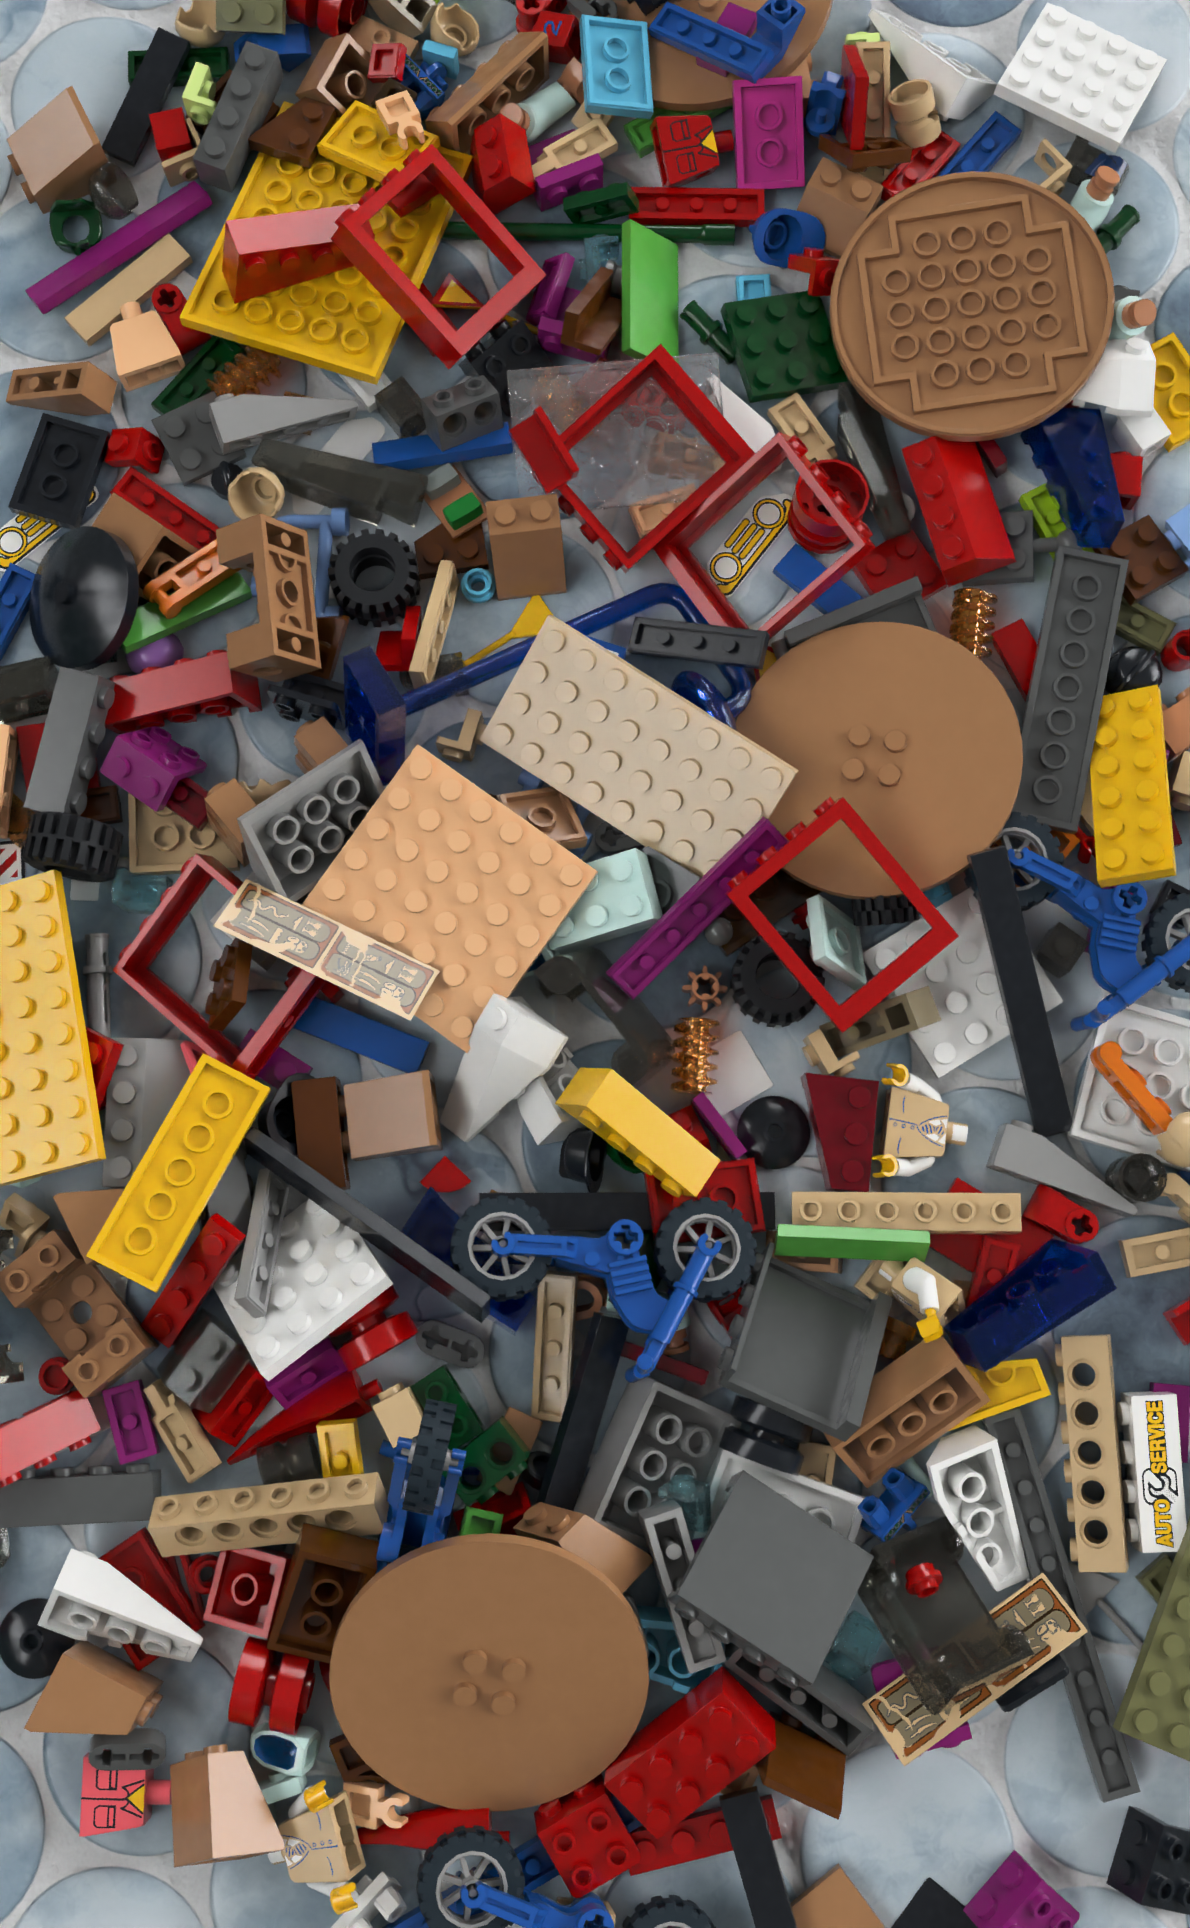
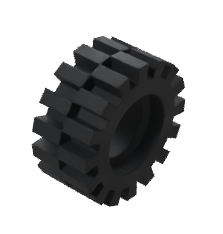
[851,895,919,926]

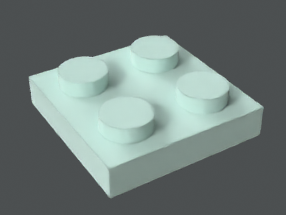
[806,894,866,990]

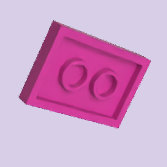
[732,76,805,190]

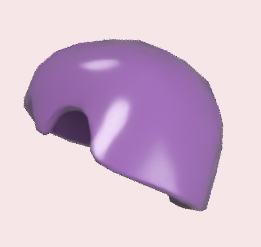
[125,634,184,674]

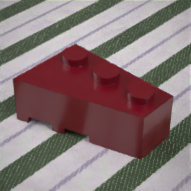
[800,1073,879,1192]

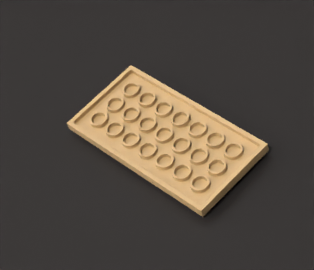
[479,615,799,877]

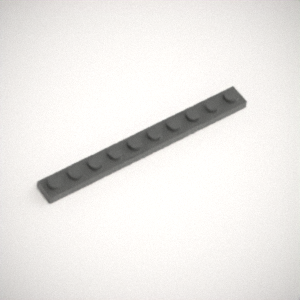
[982,1407,1141,1803]

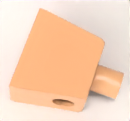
[110,302,186,392]

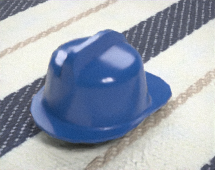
[749,208,826,269]

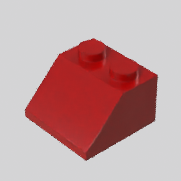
[470,113,536,215]
[203,1547,292,1639]

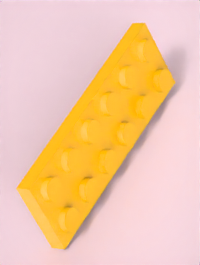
[1090,684,1177,888]
[86,1053,271,1293]

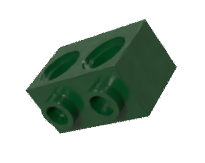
[410,1364,486,1451]
[442,1416,531,1507]

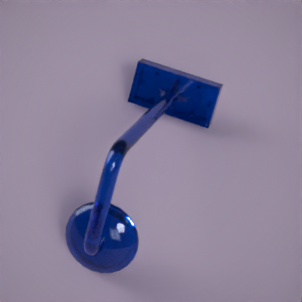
[343,583,751,786]

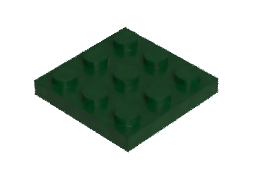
[720,291,848,403]

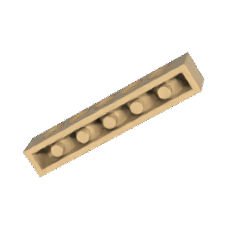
[791,1192,1022,1235]
[1055,1334,1129,1573]
[147,1472,389,1557]

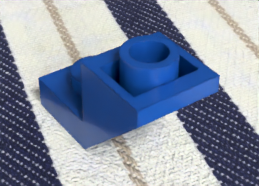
[751,0,805,78]
[233,23,312,72]

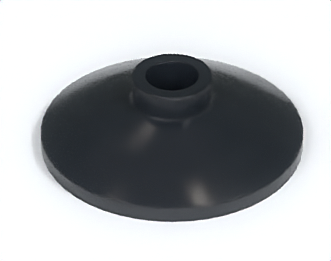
[737,1096,810,1169]
[0,1598,75,1679]

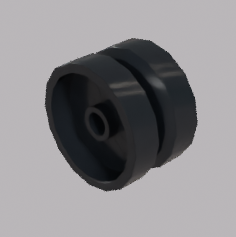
[719,1395,814,1476]

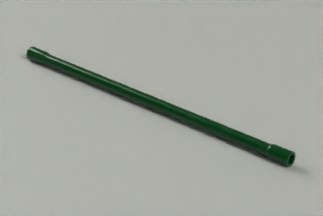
[441,221,735,246]

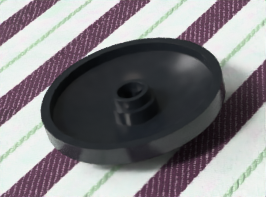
[29,526,139,671]

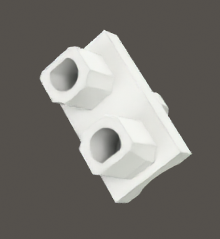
[331,1871,407,1928]

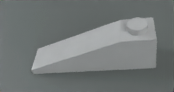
[209,393,358,455]
[986,1120,1138,1217]
[637,1499,727,1674]

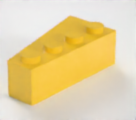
[555,1067,720,1198]

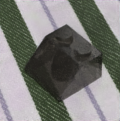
[157,1307,252,1413]

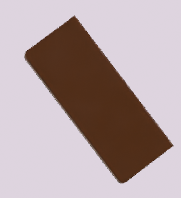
[560,266,622,355]
[291,1076,350,1190]

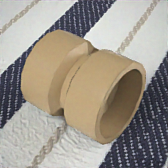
[888,79,941,148]

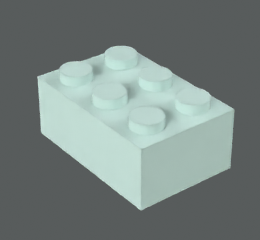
[549,848,663,954]

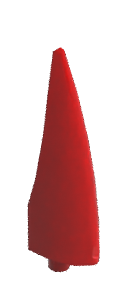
[227,1370,383,1465]
[357,1806,510,1850]

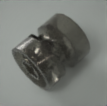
[1105,1153,1167,1204]
[256,1431,323,1485]

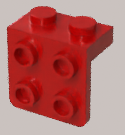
[534,1773,641,1898]

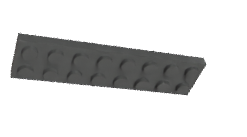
[1012,546,1129,834]

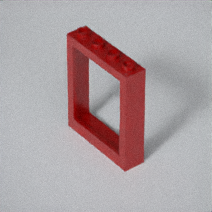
[331,144,547,369]
[531,344,755,573]
[653,432,876,640]
[725,797,959,1033]
[113,853,327,1079]

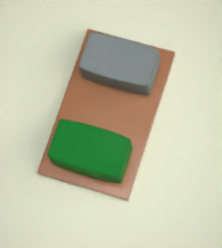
[416,463,487,539]

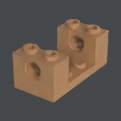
[216,513,321,682]
[204,716,348,867]
[0,1229,159,1398]

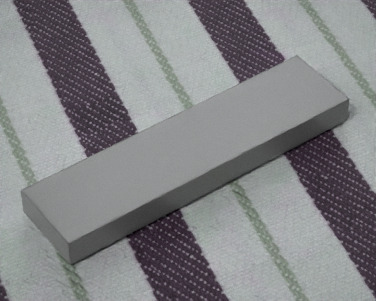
[234,1168,289,1318]

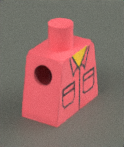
[79,1749,172,1837]

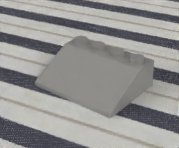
[237,739,385,902]
[102,1038,197,1189]
[574,1376,742,1548]

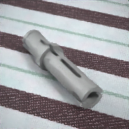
[83,933,113,1038]

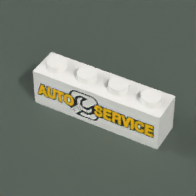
[1116,1391,1187,1553]

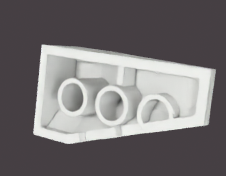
[868,9,997,122]
[1072,337,1156,417]
[439,993,569,1142]
[511,996,586,1146]
[926,1425,1030,1592]
[37,1548,203,1663]

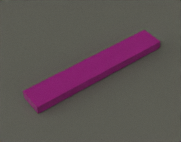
[25,180,213,314]
[606,816,787,1000]

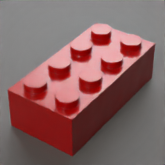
[604,1666,776,1840]

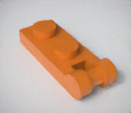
[143,539,241,619]
[1090,1041,1173,1135]

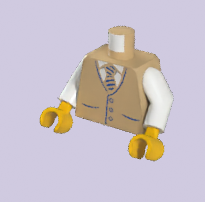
[872,1063,968,1178]
[879,1257,966,1343]
[268,1779,366,1915]

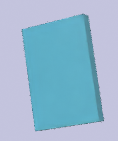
[579,14,654,119]

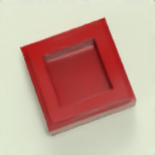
[367,43,407,83]

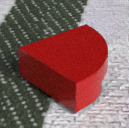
[419,1156,472,1193]

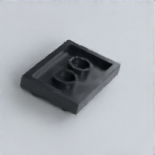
[8,413,111,530]

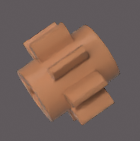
[681,965,728,1013]

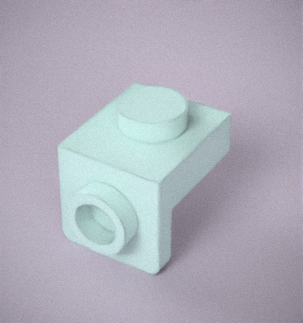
[258,1771,308,1823]

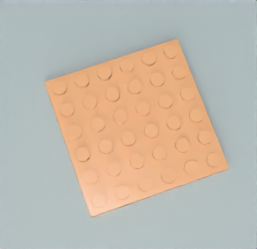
[302,744,598,1053]

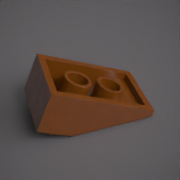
[266,1523,379,1664]
[756,1710,846,1820]

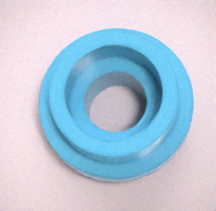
[461,568,496,603]

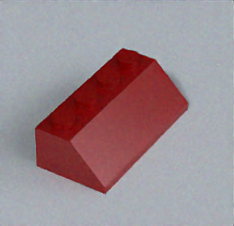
[901,436,1016,587]

